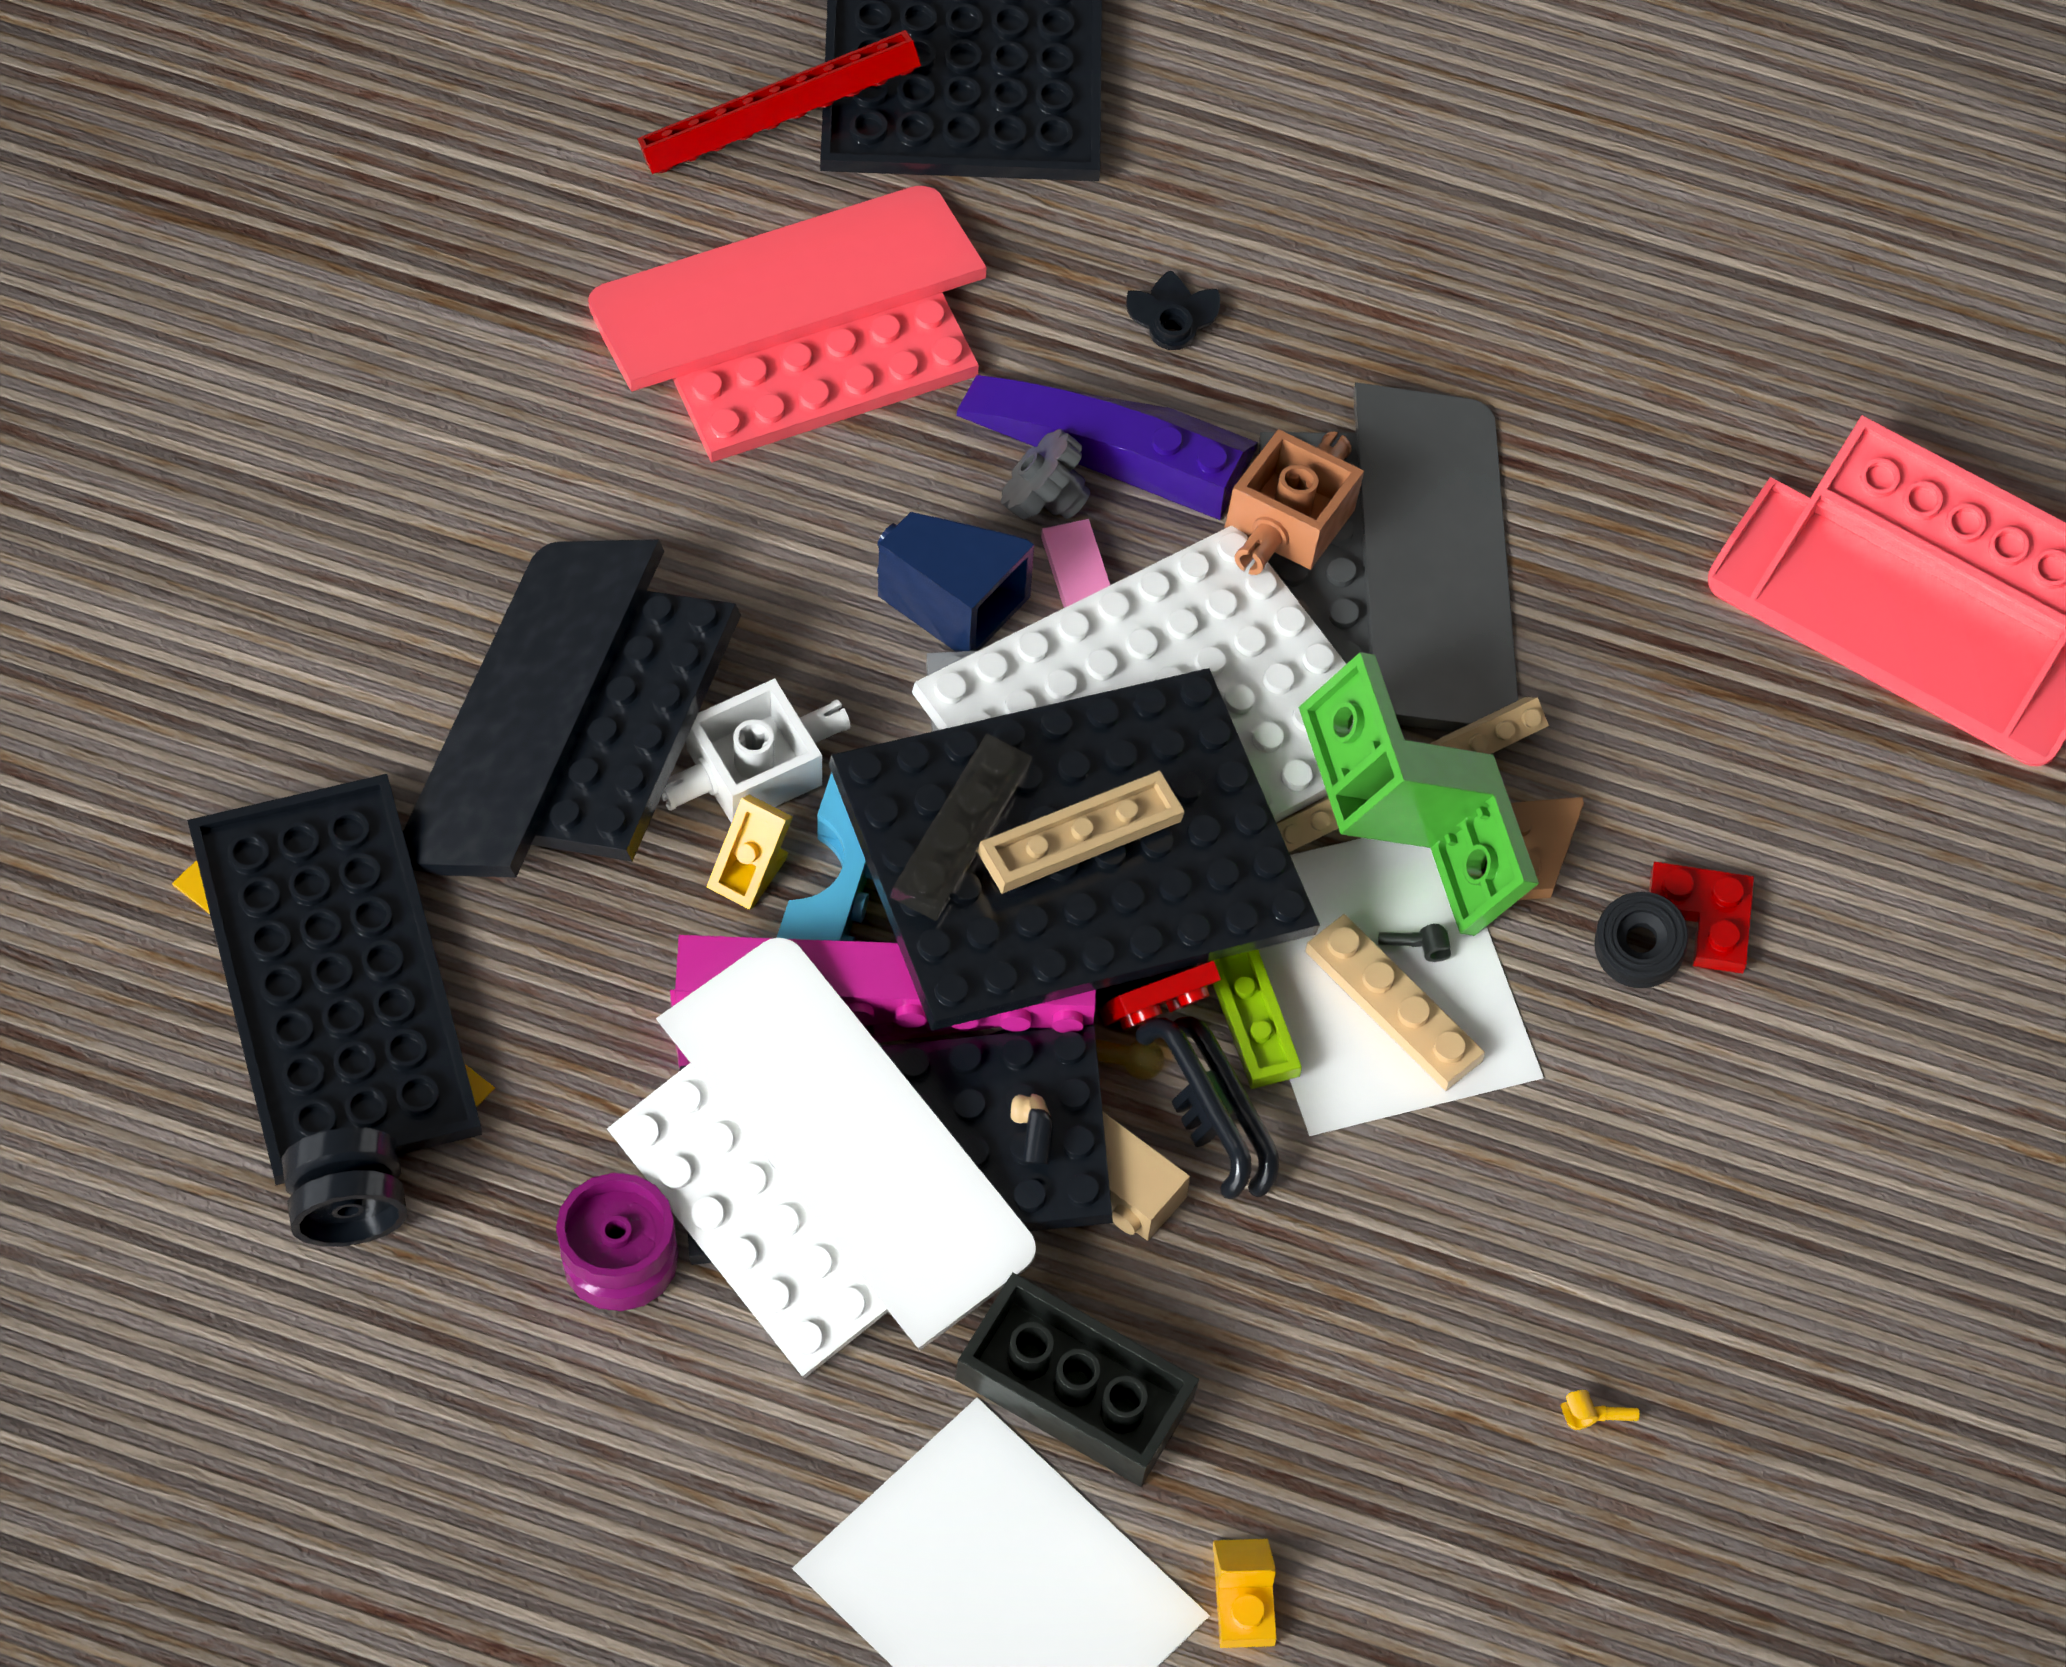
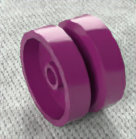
[556,1173,679,1311]

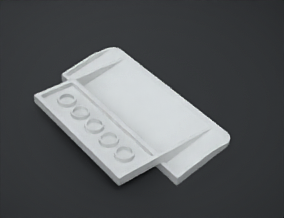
[607,938,1036,1379]

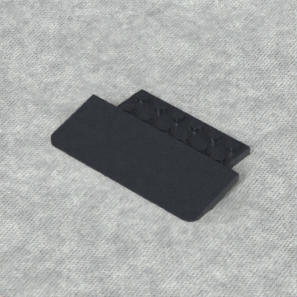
[403,539,741,878]

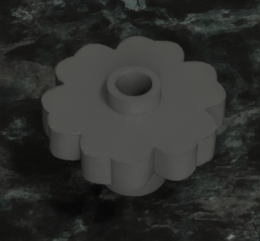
[1001,429,1090,520]

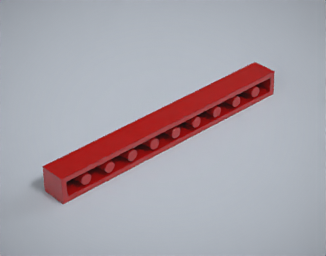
[637,30,921,174]

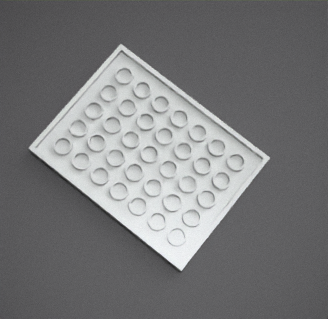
[912,526,1405,823]

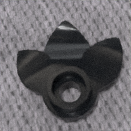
[1126,271,1220,350]

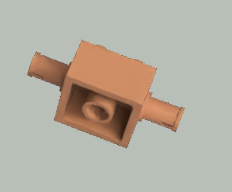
[1225,429,1364,575]

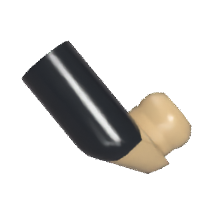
[1011,1093,1054,1165]

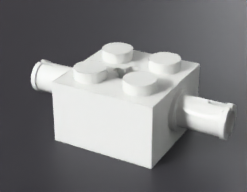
[661,678,851,823]

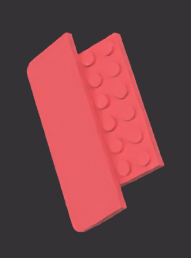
[588,186,987,463]
[1708,415,2066,766]

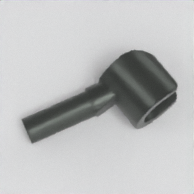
[1378,923,1451,962]

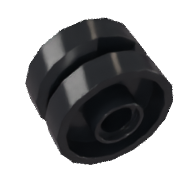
[281,1127,408,1247]

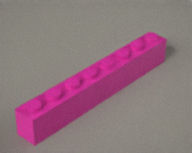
[675,935,1096,1033]

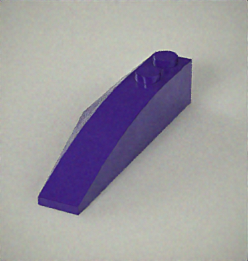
[957,375,1258,520]

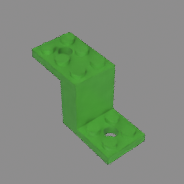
[1298,652,1539,936]

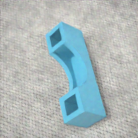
[776,772,873,941]

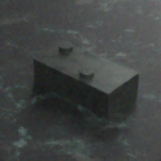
[955,1272,1199,1487]

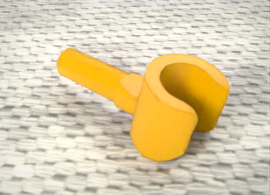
[1560,1390,1640,1430]

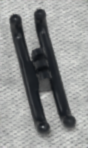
[1135,1016,1279,1199]

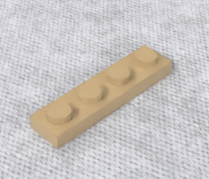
[977,771,1185,894]
[1305,914,1485,1091]

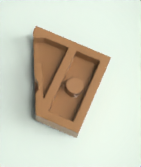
[1511,797,1584,900]

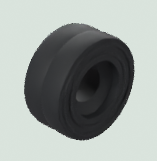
[1594,892,1689,988]

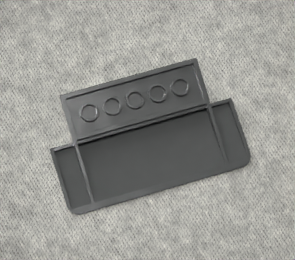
[1259,382,1518,732]

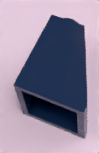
[877,512,1034,652]

